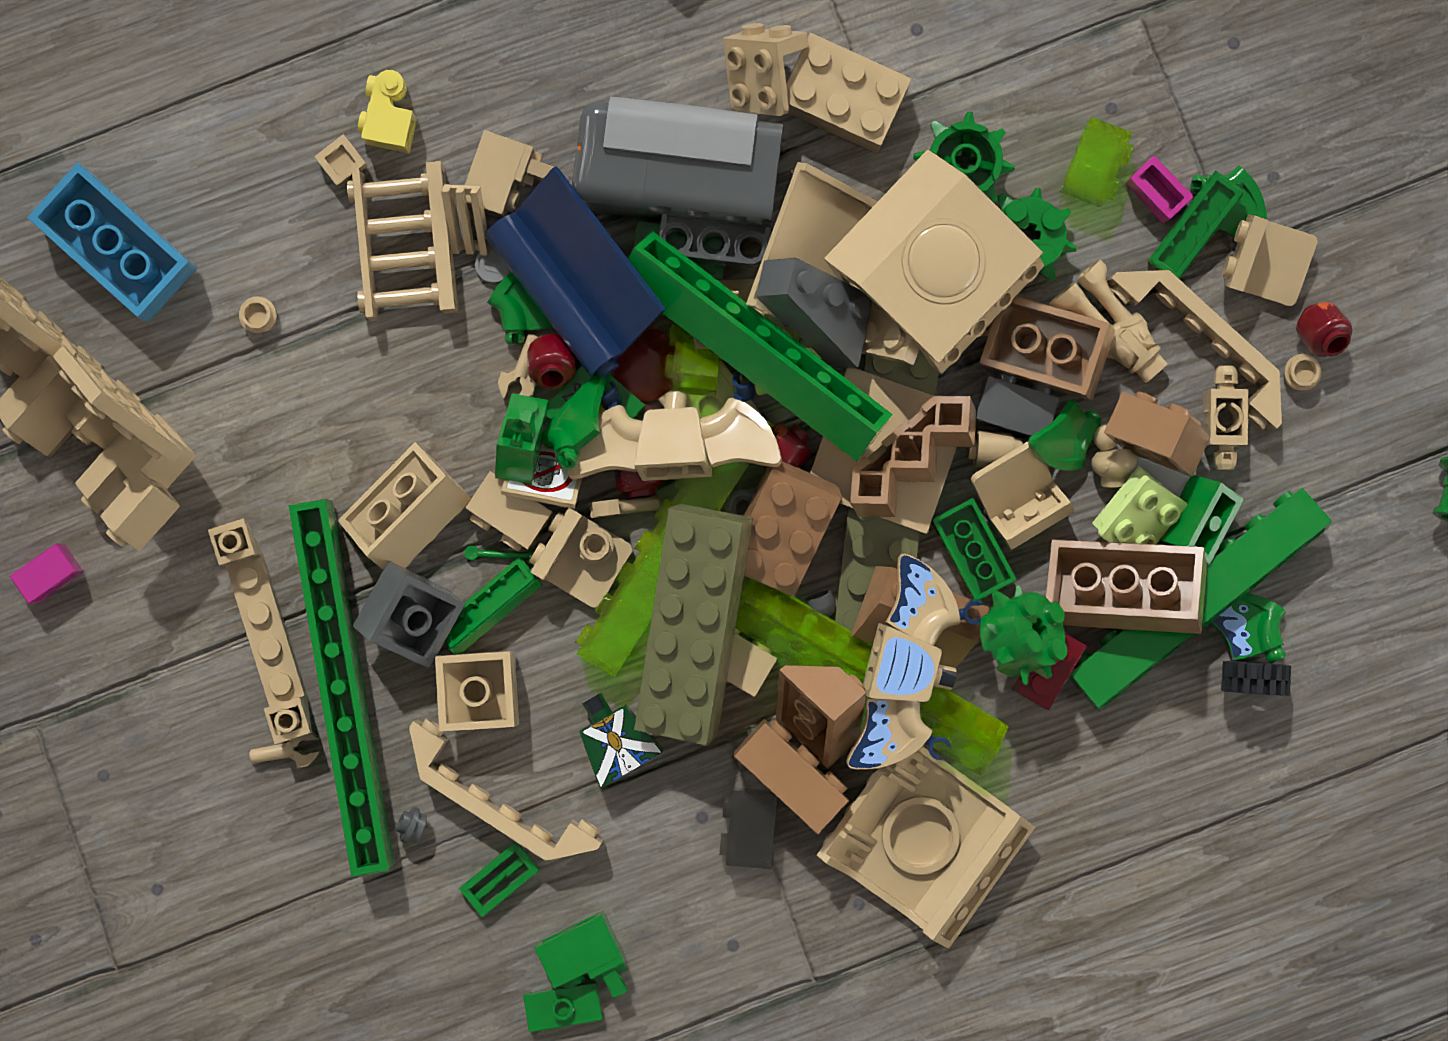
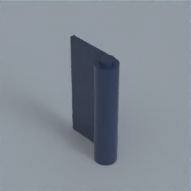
[484,166,666,379]

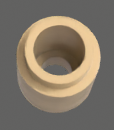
[967,430,1022,468]

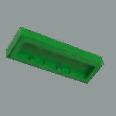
[1147,170,1246,280]
[445,556,543,655]

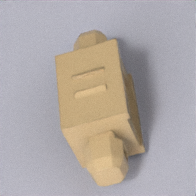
[1203,366,1248,470]

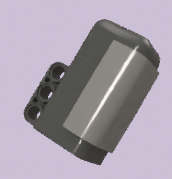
[572,97,783,269]

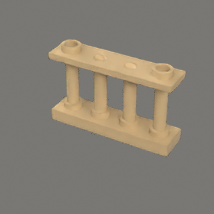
[347,161,459,322]

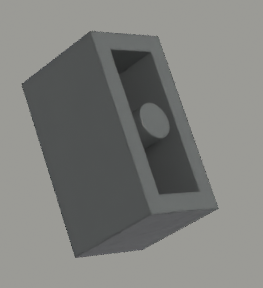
[975,373,1060,439]

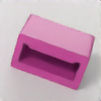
[1125,156,1193,224]
[9,543,83,604]

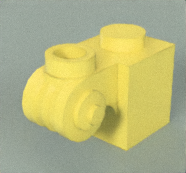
[358,70,417,154]

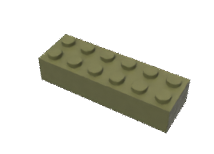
[634,504,753,746]

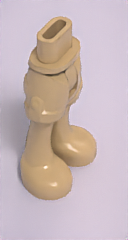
[1049,259,1168,383]

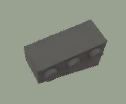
[756,257,873,369]

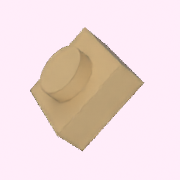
[314,134,368,188]

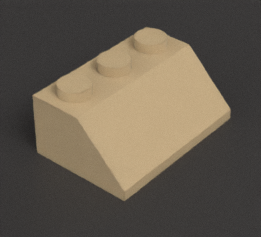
[338,442,472,570]

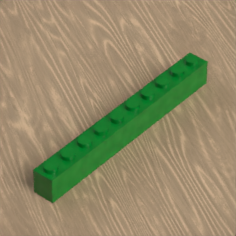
[288,499,395,877]

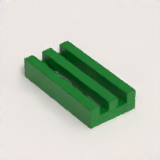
[458,841,541,917]

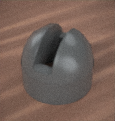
[804,590,836,620]

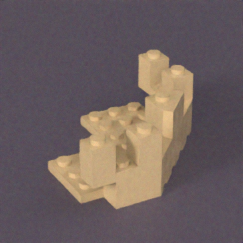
[0,277,197,551]

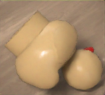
[1091,425,1138,487]

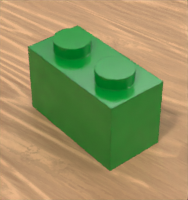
[1159,475,1244,565]

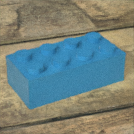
[27,162,198,322]

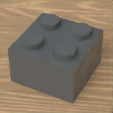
[353,561,465,668]

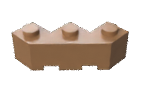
[850,396,977,517]

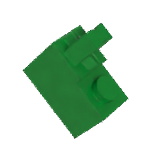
[495,393,548,484]
[534,910,628,998]

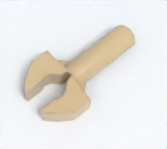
[498,335,538,399]
[589,496,661,518]
[249,732,322,768]

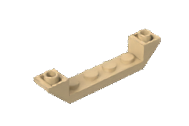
[1107,270,1282,431]
[208,518,312,744]
[409,718,603,861]

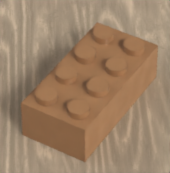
[1046,540,1207,634]

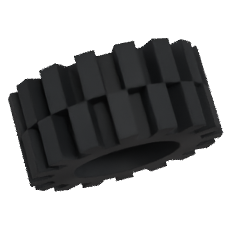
[1221,661,1291,696]

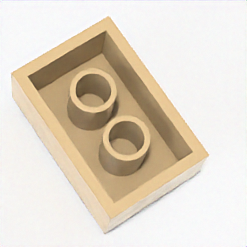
[786,32,912,154]

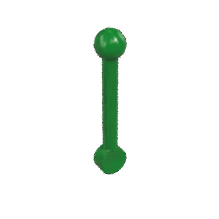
[464,546,535,564]

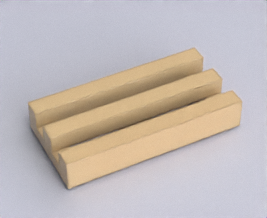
[441,184,491,255]

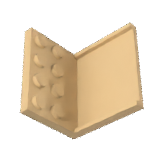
[746,162,919,365]

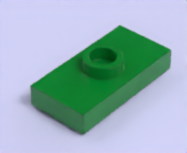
[523,981,603,1032]

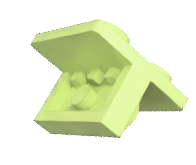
[1092,466,1188,545]

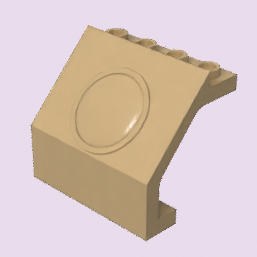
[824,149,1045,374]
[816,746,1036,949]

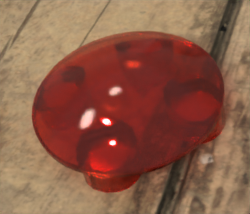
[610,328,682,402]

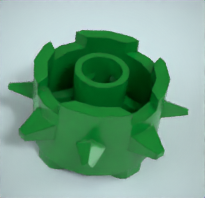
[913,112,1015,203]
[997,188,1077,282]
[980,585,1067,685]

